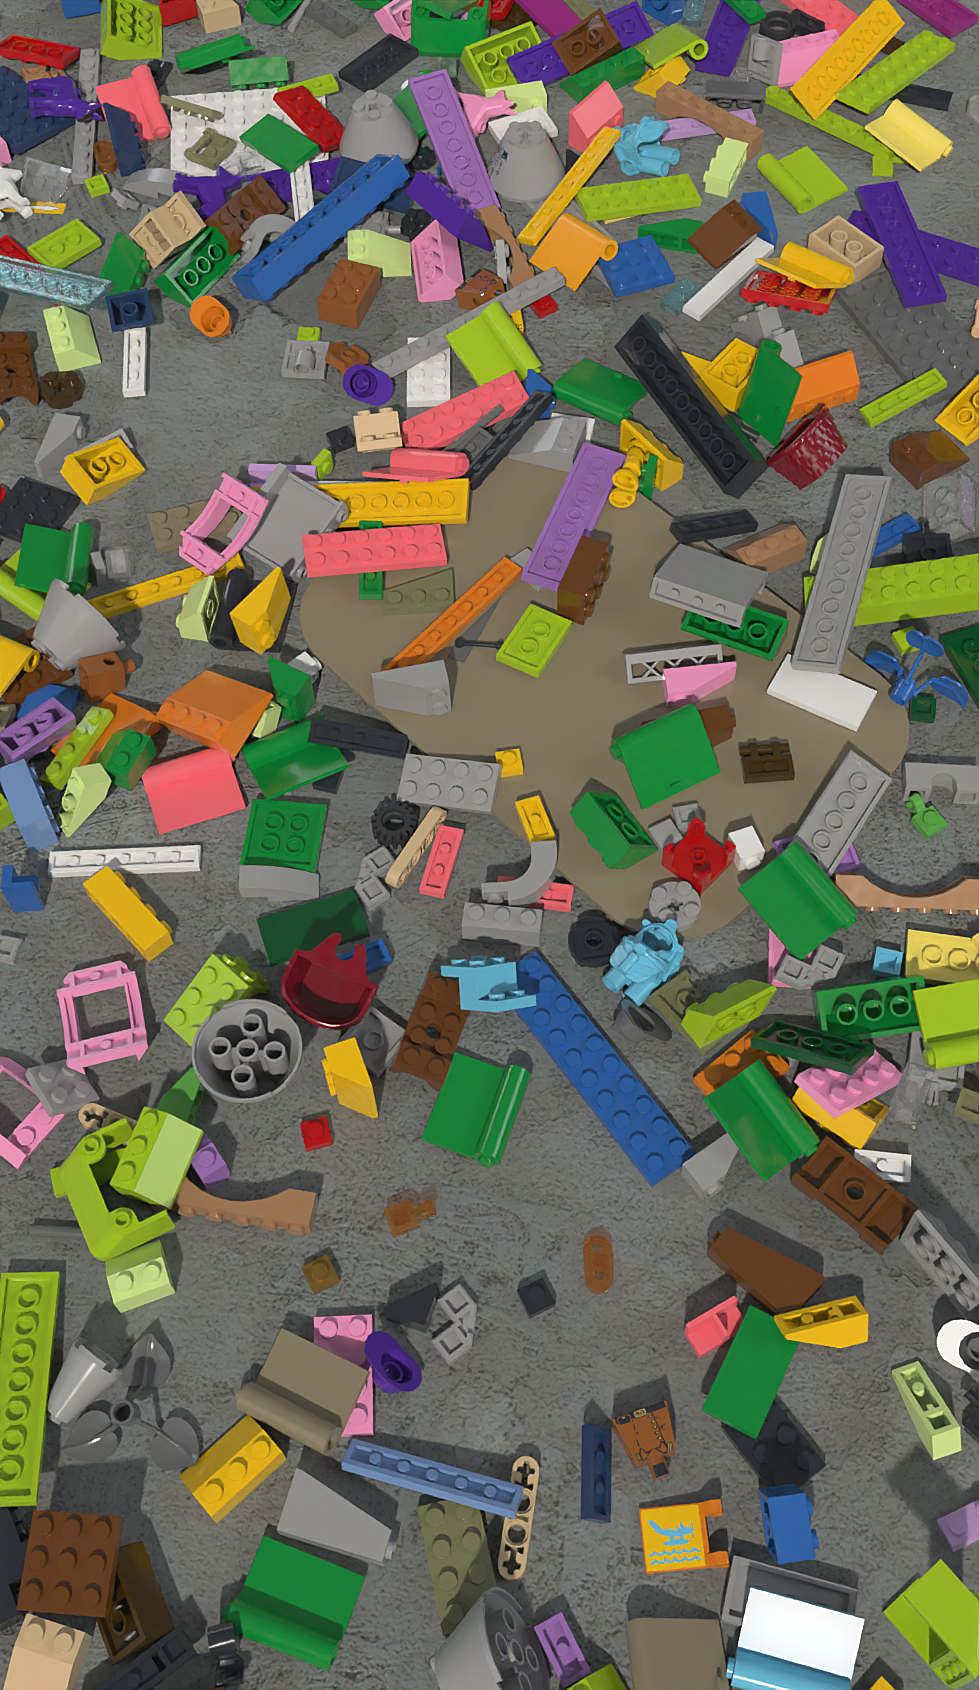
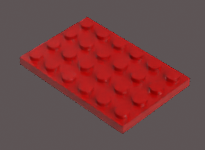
[740,269,837,316]

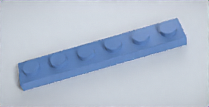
[342,1439,524,1519]

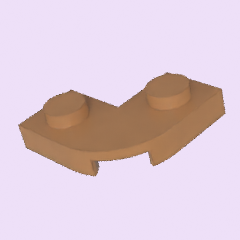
[21,66,67,83]

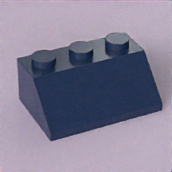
[103,102,146,177]

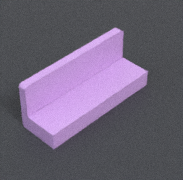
[248,463,318,487]

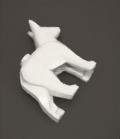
[0,165,33,220]

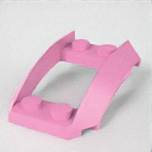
[179,472,271,575]
[57,961,148,1074]
[0,1057,69,1170]

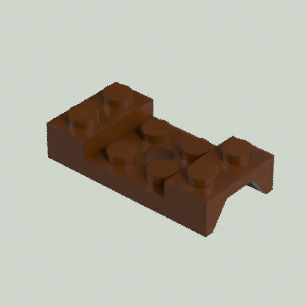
[204,174,286,256]
[0,332,39,406]
[389,971,471,1092]
[790,1136,918,1256]

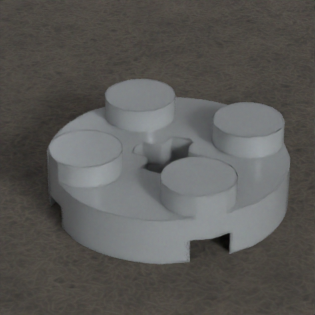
[648,881,701,932]

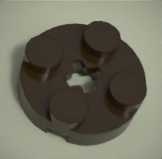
[39,371,84,409]

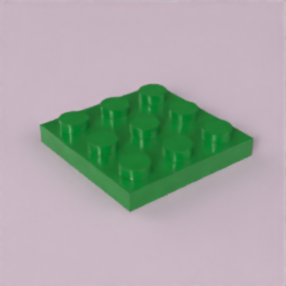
[240,799,327,874]

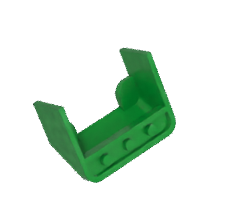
[411,0,492,59]

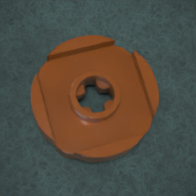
[325,342,369,375]

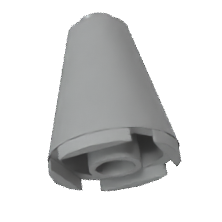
[47,1337,124,1425]

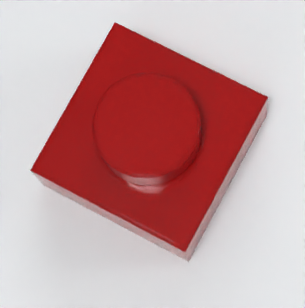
[529,294,558,319]
[299,1116,333,1152]

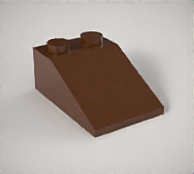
[552,8,623,76]
[687,199,762,270]
[889,431,970,490]

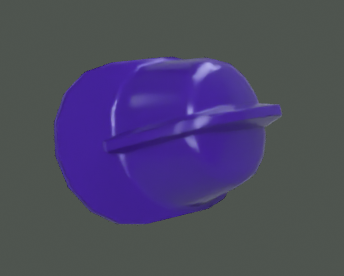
[343,364,393,406]
[365,1331,422,1394]

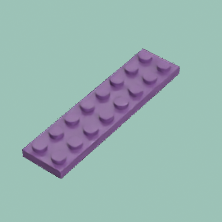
[408,68,501,211]
[521,442,626,592]

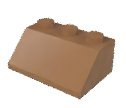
[721,524,808,574]

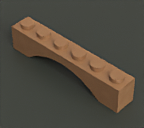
[655,81,764,160]
[474,204,535,290]
[832,871,979,915]
[148,1176,319,1236]

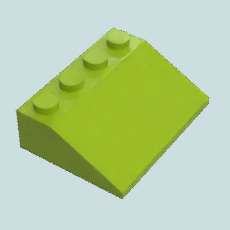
[100,0,162,60]
[460,21,541,95]

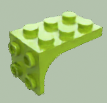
[163,953,271,1047]

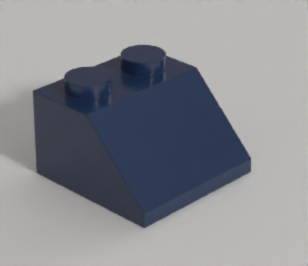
[105,288,155,333]

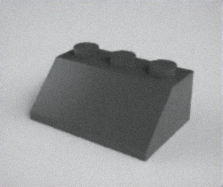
[705,78,766,114]

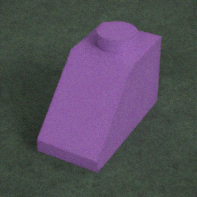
[191,1131,231,1190]

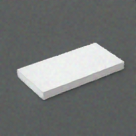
[767,654,877,732]

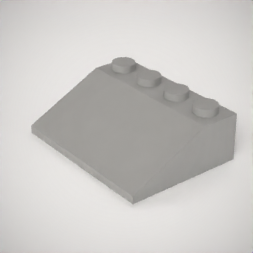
[899,1210,979,1325]

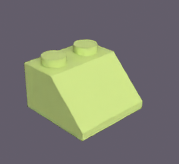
[176,575,220,642]
[105,1240,176,1313]

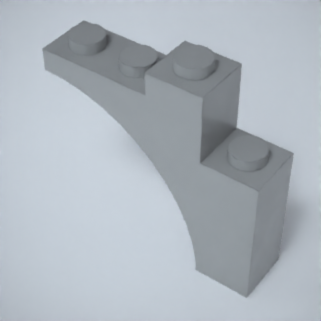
[731,302,804,368]

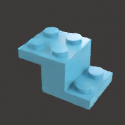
[441,956,536,1012]

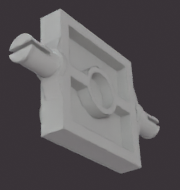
[344,211,401,243]
[906,1031,965,1105]

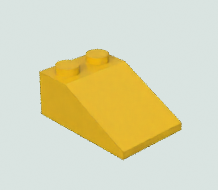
[934,374,979,447]
[60,437,145,506]
[229,566,291,655]

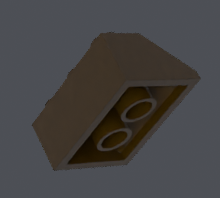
[95,1541,175,1666]

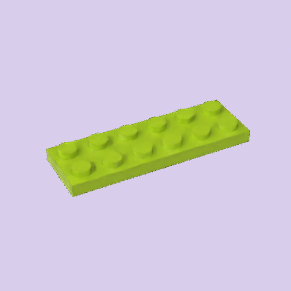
[574,174,702,222]

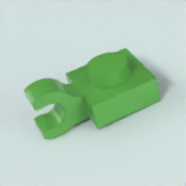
[906,793,948,840]

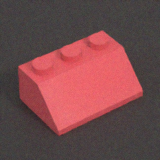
[568,81,624,153]

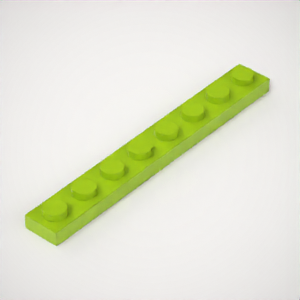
[765,85,896,161]

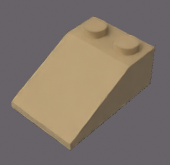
[3,1613,93,1690]

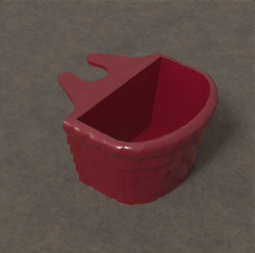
[766,406,848,490]
[280,933,379,1030]

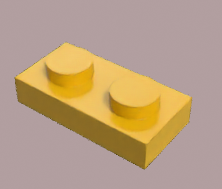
[515,795,555,847]

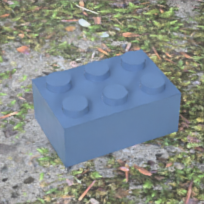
[0,759,60,853]

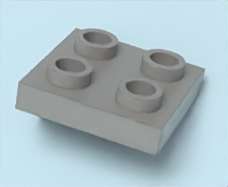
[747,33,783,85]
[281,340,330,379]

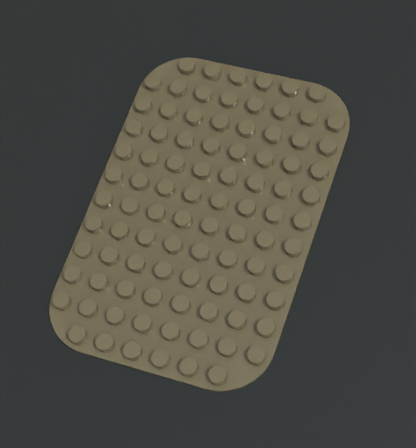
[300,451,909,940]

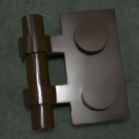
[738,741,795,784]

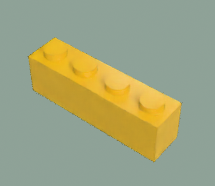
[82,866,173,962]

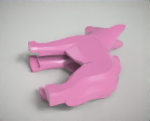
[426,87,516,139]

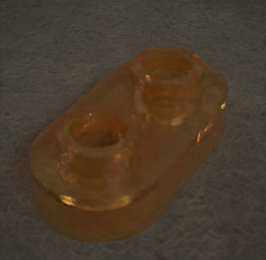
[93,141,118,174]
[583,1235,613,1294]

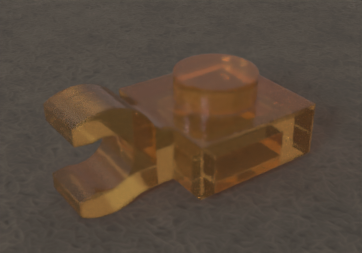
[383,1199,436,1238]

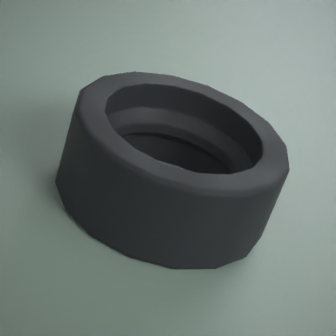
[759,10,795,41]

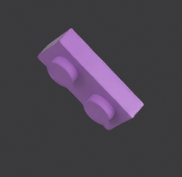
[534,1612,592,1690]

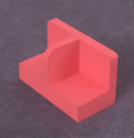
[684,1296,744,1359]

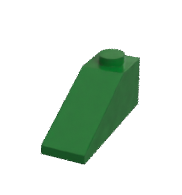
[638,218,704,254]

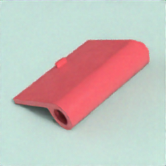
[95,65,172,143]
[363,447,469,484]
[142,748,246,835]

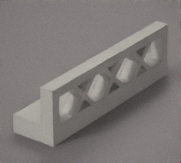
[622,642,723,684]

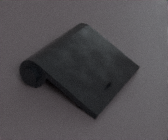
[209,568,297,653]

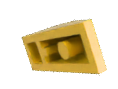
[774,1296,868,1348]

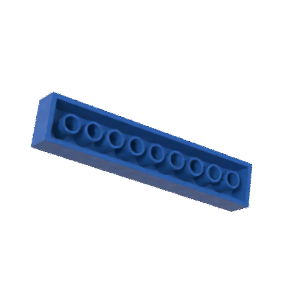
[231,154,410,302]

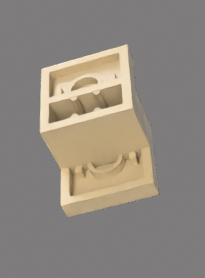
[128,191,206,269]
[353,408,402,453]

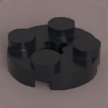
[401,208,435,242]
[568,917,620,968]

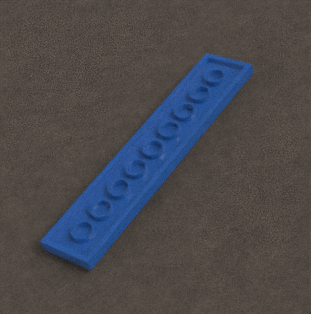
[513,951,696,1187]

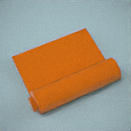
[51,693,162,767]

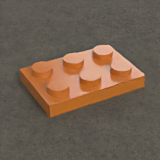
[693,1029,790,1096]

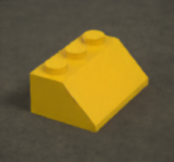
[700,338,758,412]
[619,419,684,492]
[321,1037,378,1119]
[791,1087,891,1150]
[179,1414,287,1523]

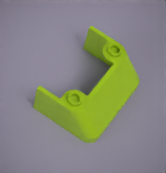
[59,1117,176,1261]
[882,1559,979,1690]

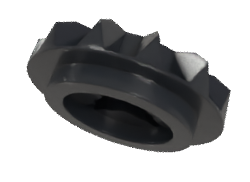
[407,146,436,170]

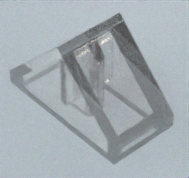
[221,150,265,179]

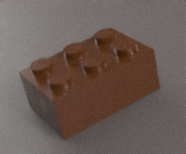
[557,535,611,625]

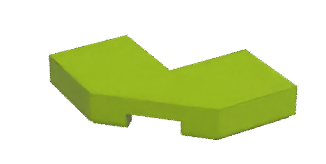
[871,154,910,177]

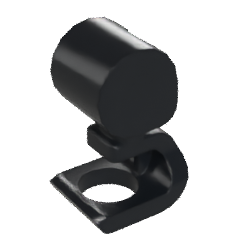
[207,1622,245,1688]

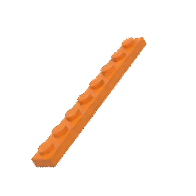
[380,557,523,672]

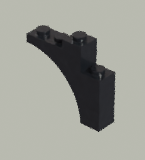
[0,1506,29,1632]

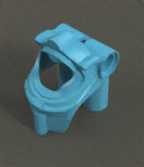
[614,116,680,177]
[602,919,684,1007]

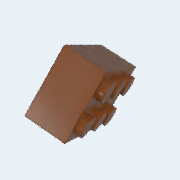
[317,258,381,329]

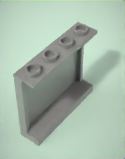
[227,462,350,584]
[649,544,768,628]

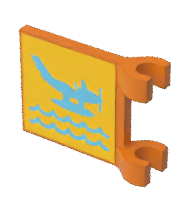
[639,1499,730,1574]

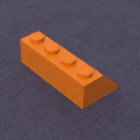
[786,350,860,423]

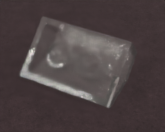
[922,467,977,543]

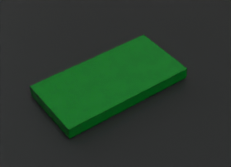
[416,0,479,20]
[239,113,319,174]
[701,1305,799,1439]

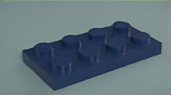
[330,156,415,213]

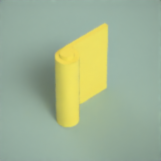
[865,99,953,172]

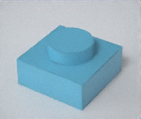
[871,947,903,978]

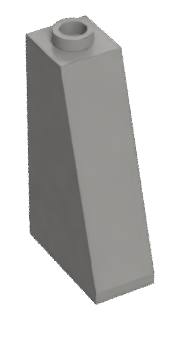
[277,1468,397,1567]

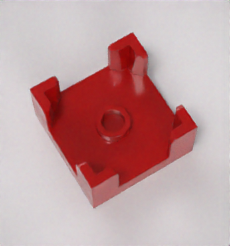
[661,817,736,895]

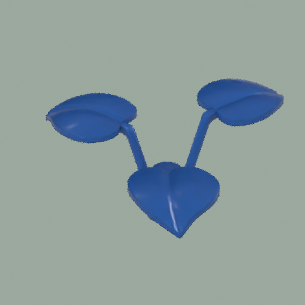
[863,629,968,710]

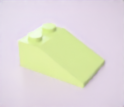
[348,229,412,277]

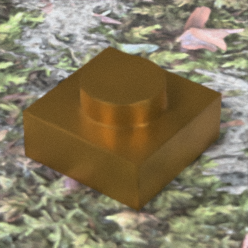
[301,1254,340,1295]

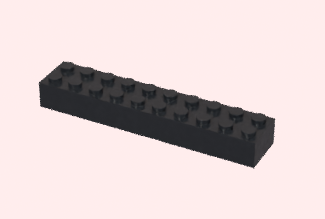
[614,314,769,499]

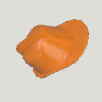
[190,296,232,338]

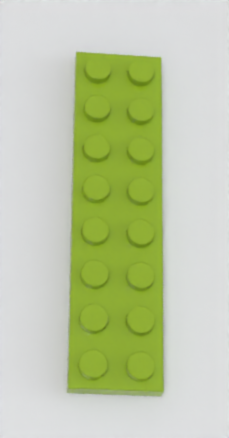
[836,30,956,114]
[0,1272,61,1507]

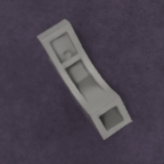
[240,214,296,263]
[481,840,557,908]

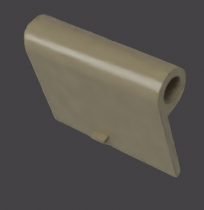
[235,1328,370,1456]
[625,1618,730,1690]

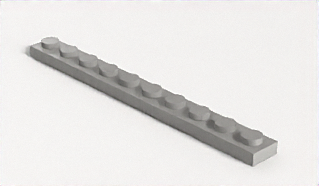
[72,48,101,185]
[372,267,566,379]

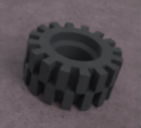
[371,801,417,849]

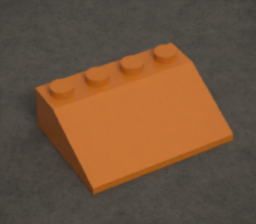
[154,670,274,757]

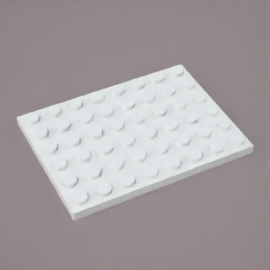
[171,88,329,177]

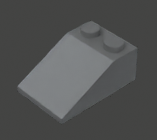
[508,417,586,472]
[371,660,451,716]

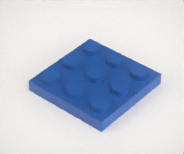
[596,235,675,298]

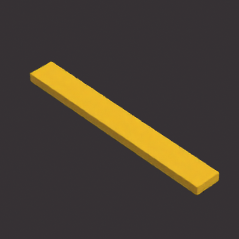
[517,127,622,246]
[86,553,246,619]

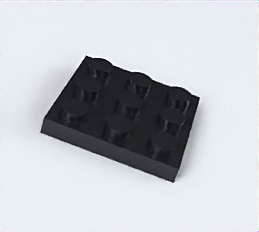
[0,477,79,544]

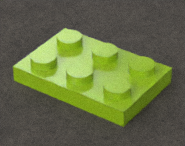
[27,218,102,275]
[496,603,572,679]

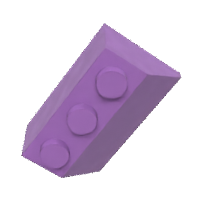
[0,697,76,764]

